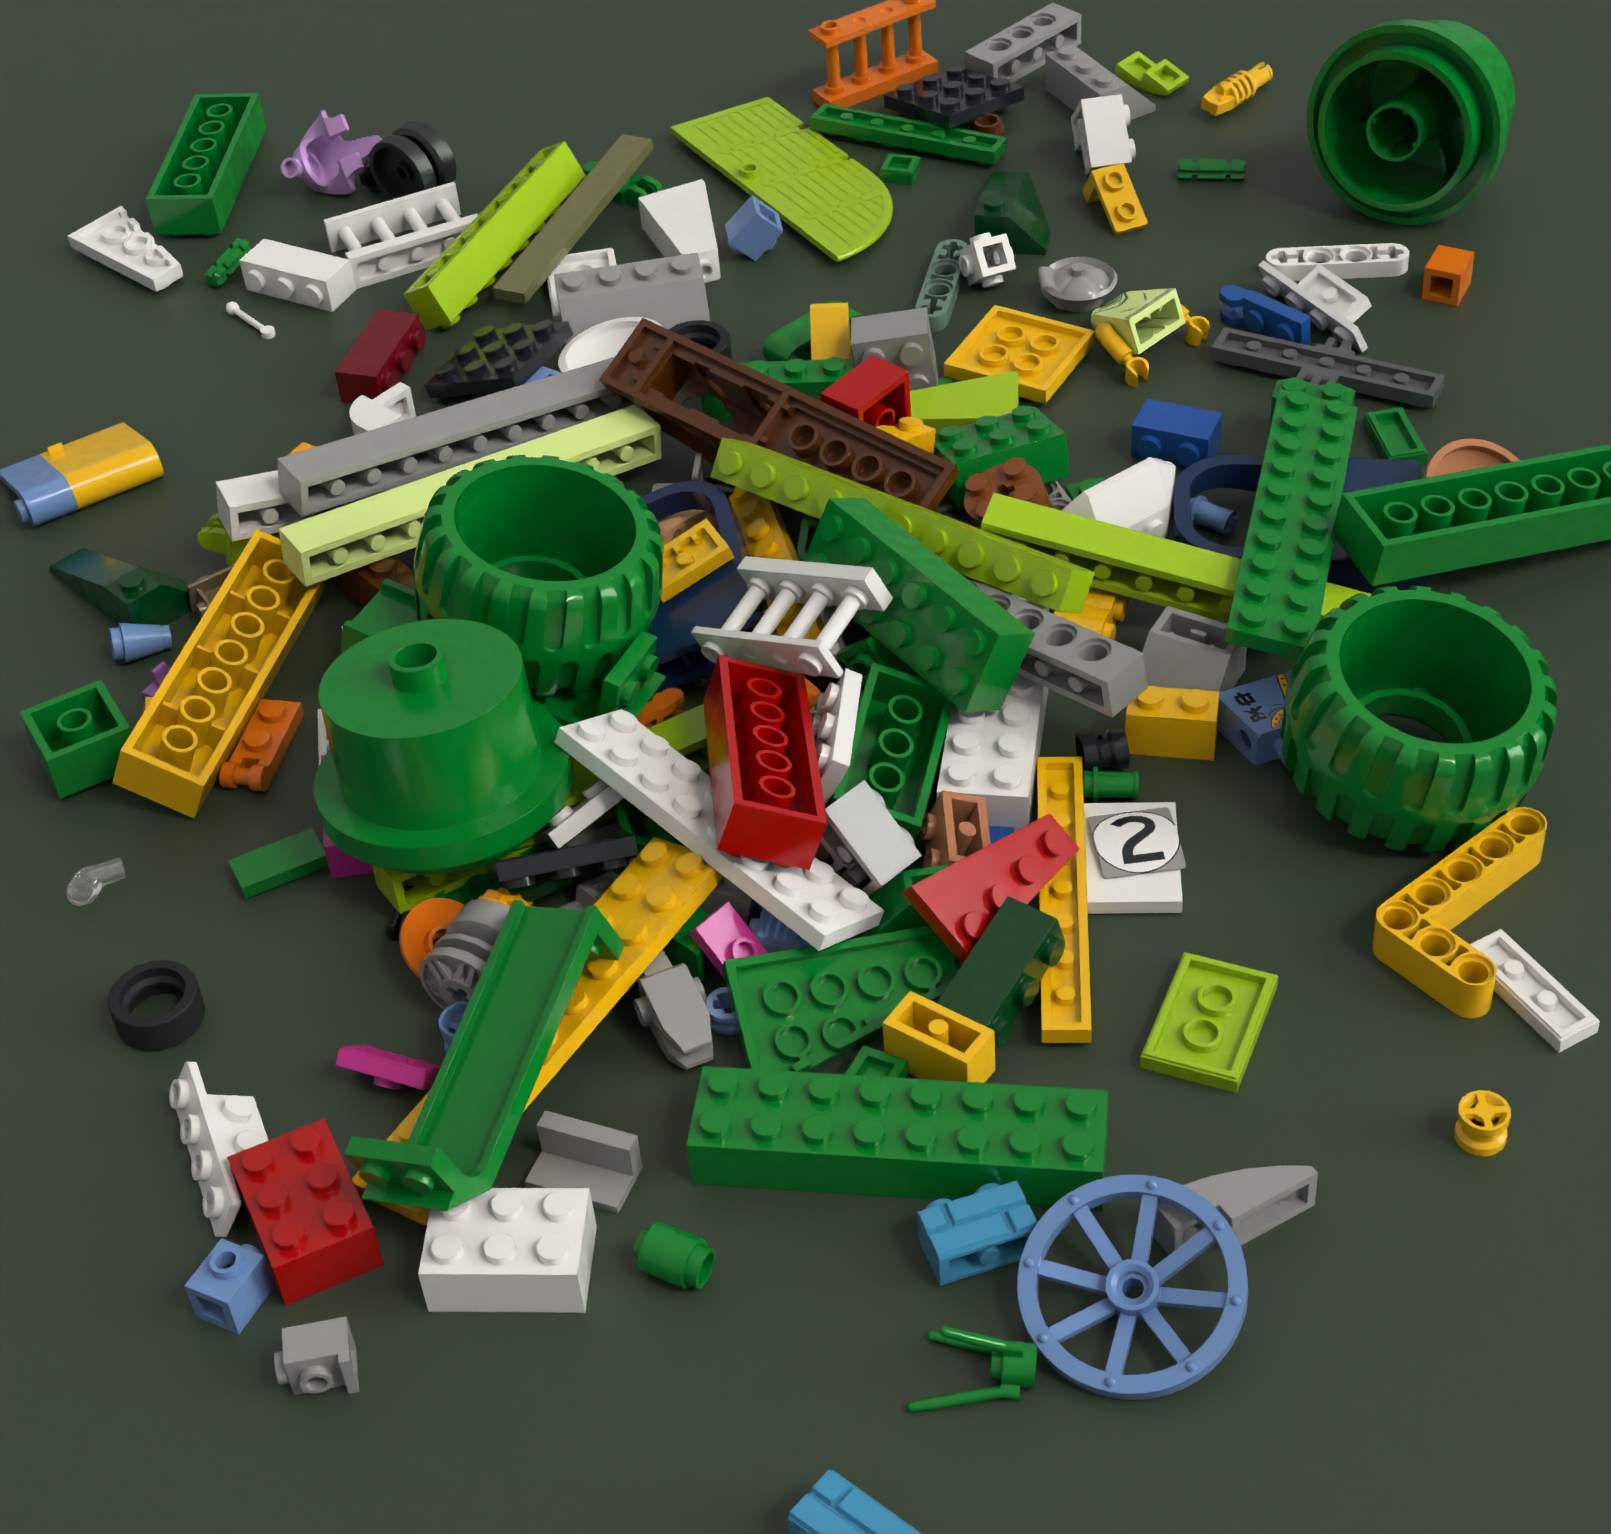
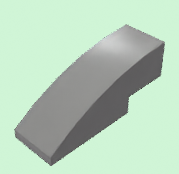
[1153,1165,1318,1255]

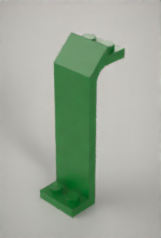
[341,578,667,726]
[343,900,625,1211]

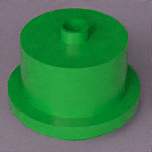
[1306,19,1516,225]
[313,619,574,875]

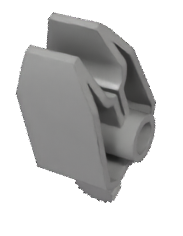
[633,951,714,1070]

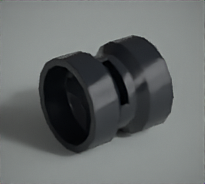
[1075,725,1130,772]

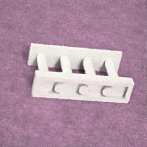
[324,182,478,289]
[691,556,893,678]

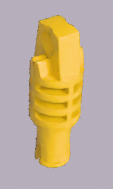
[1200,62,1273,116]

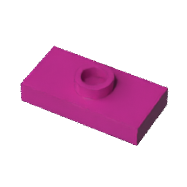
[689,901,768,979]
[335,1044,441,1090]

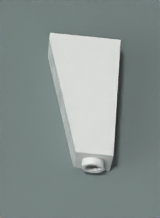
[638,179,721,283]

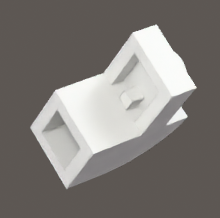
[349,382,416,435]

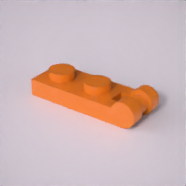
[219,699,304,792]

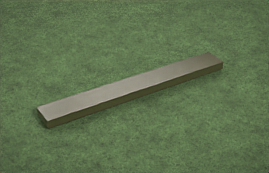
[493,134,654,304]

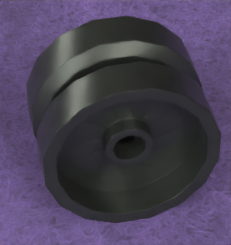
[369,120,457,200]

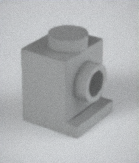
[274,1316,359,1395]

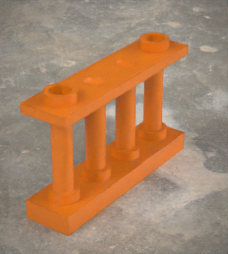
[808,0,939,107]

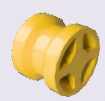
[1454,1090,1511,1157]

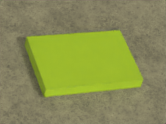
[1140,952,1278,1093]

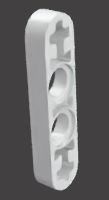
[1266,243,1409,281]

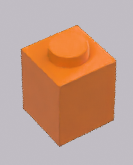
[1421,245,1475,306]

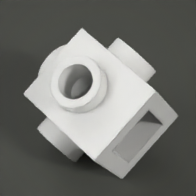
[959,232,1016,288]

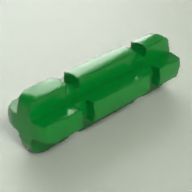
[1178,159,1246,180]
[204,238,251,288]

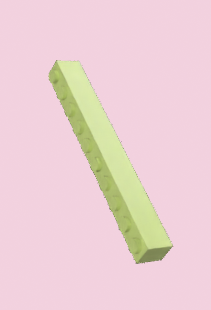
[279,404,662,587]

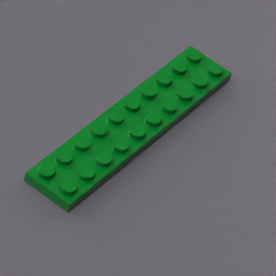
[1223,389,1358,660]

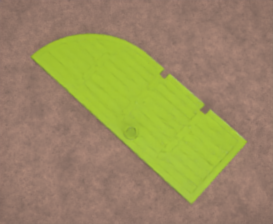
[670,97,893,262]

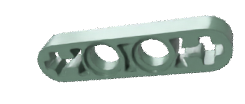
[915,239,968,333]

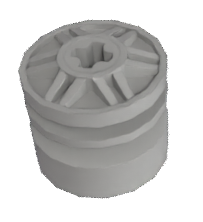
[419,899,510,1010]

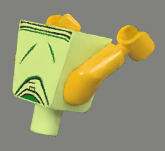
[1091,288,1210,387]

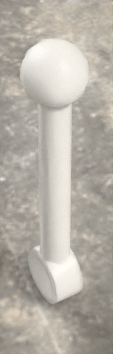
[226,301,276,340]

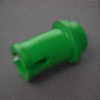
[1083,766,1139,802]

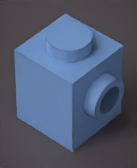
[725,195,783,261]
[184,1238,275,1335]

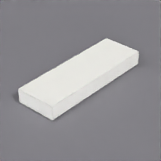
[1470,929,1600,1053]

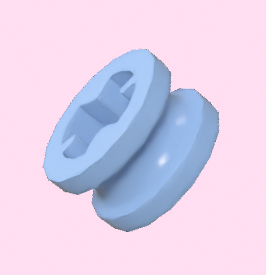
[706,987,738,1035]

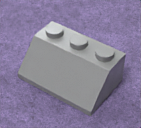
[1045,45,1156,120]

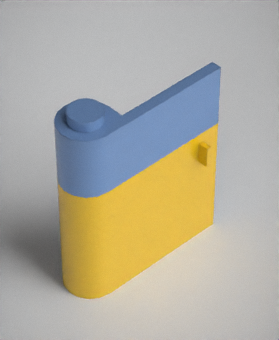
[0,422,164,527]

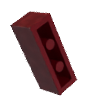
[334,309,426,403]

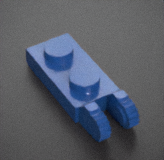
[1219,284,1311,346]

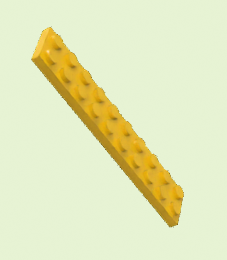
[352,837,724,1226]

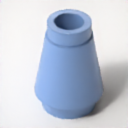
[109,623,172,664]

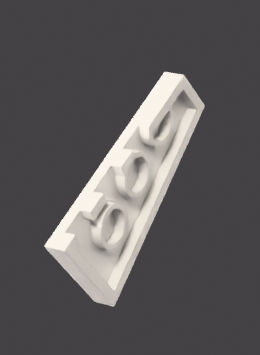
[68,206,184,292]

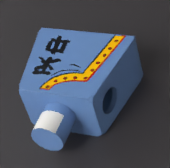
[1218,670,1291,767]

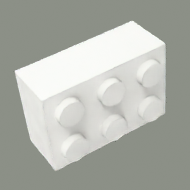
[418,1188,597,1313]

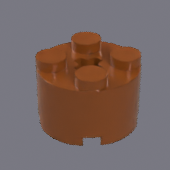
[964,457,1054,529]

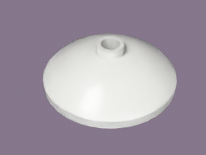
[558,317,663,373]

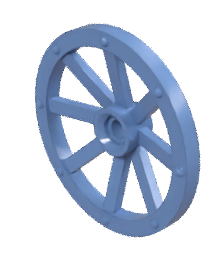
[1017,1174,1248,1400]

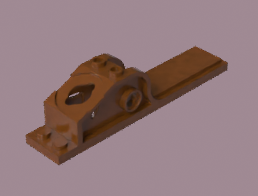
[599,318,960,511]

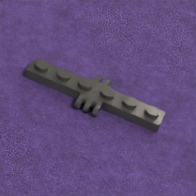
[1210,327,1445,409]

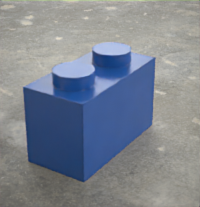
[1131,399,1222,468]

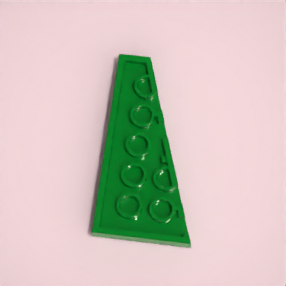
[723,925,962,1072]

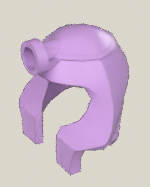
[281,110,382,195]

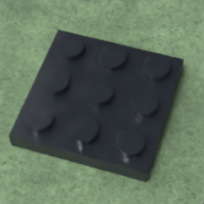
[884,65,1025,129]
[424,320,573,398]

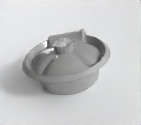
[1038,257,1118,312]

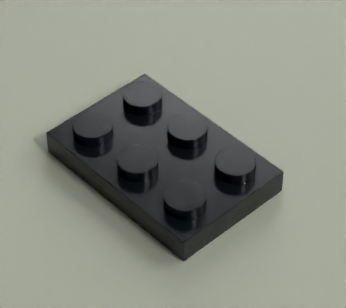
[486,836,638,889]

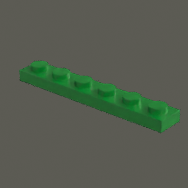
[809,103,1007,165]

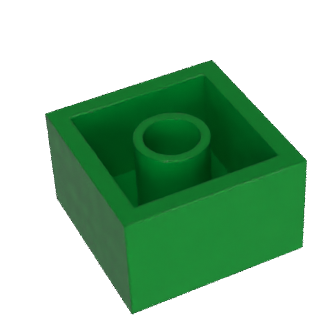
[19,680,131,799]

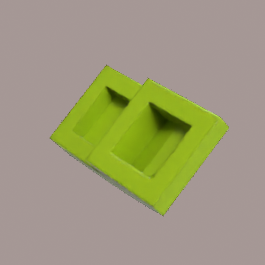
[1114,51,1190,96]

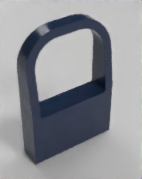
[1173,455,1429,594]
[641,481,764,696]

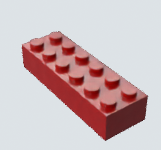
[703,655,827,870]

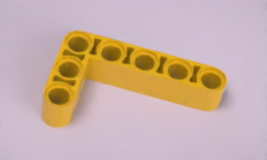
[1372,807,1547,1019]

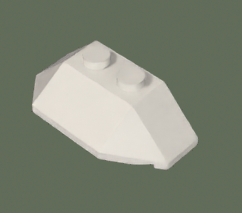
[1061,457,1176,538]

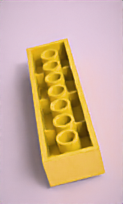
[112,529,327,819]

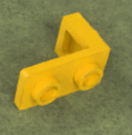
[1082,163,1148,235]

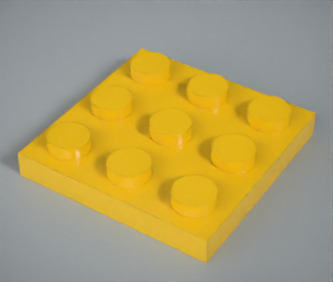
[943,305,1095,404]

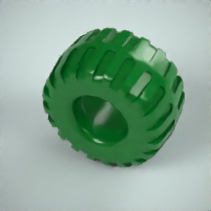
[413,455,664,697]
[1280,586,1558,853]

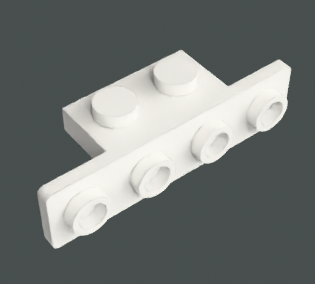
[1258,260,1372,353]
[169,1061,268,1237]

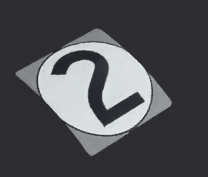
[1087,807,1186,879]

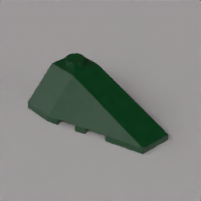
[974,171,1050,255]
[49,548,191,626]

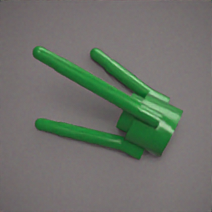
[907,1326,1037,1413]

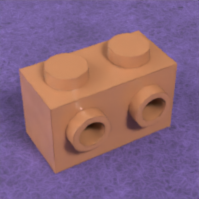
[919,790,991,868]

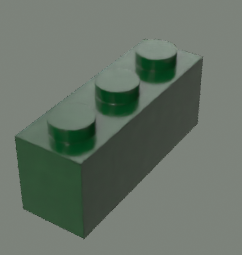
[937,896,1065,1049]

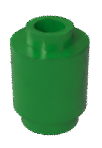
[633,1221,716,1289]

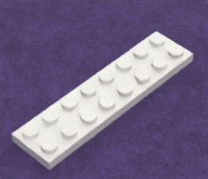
[554,709,885,951]

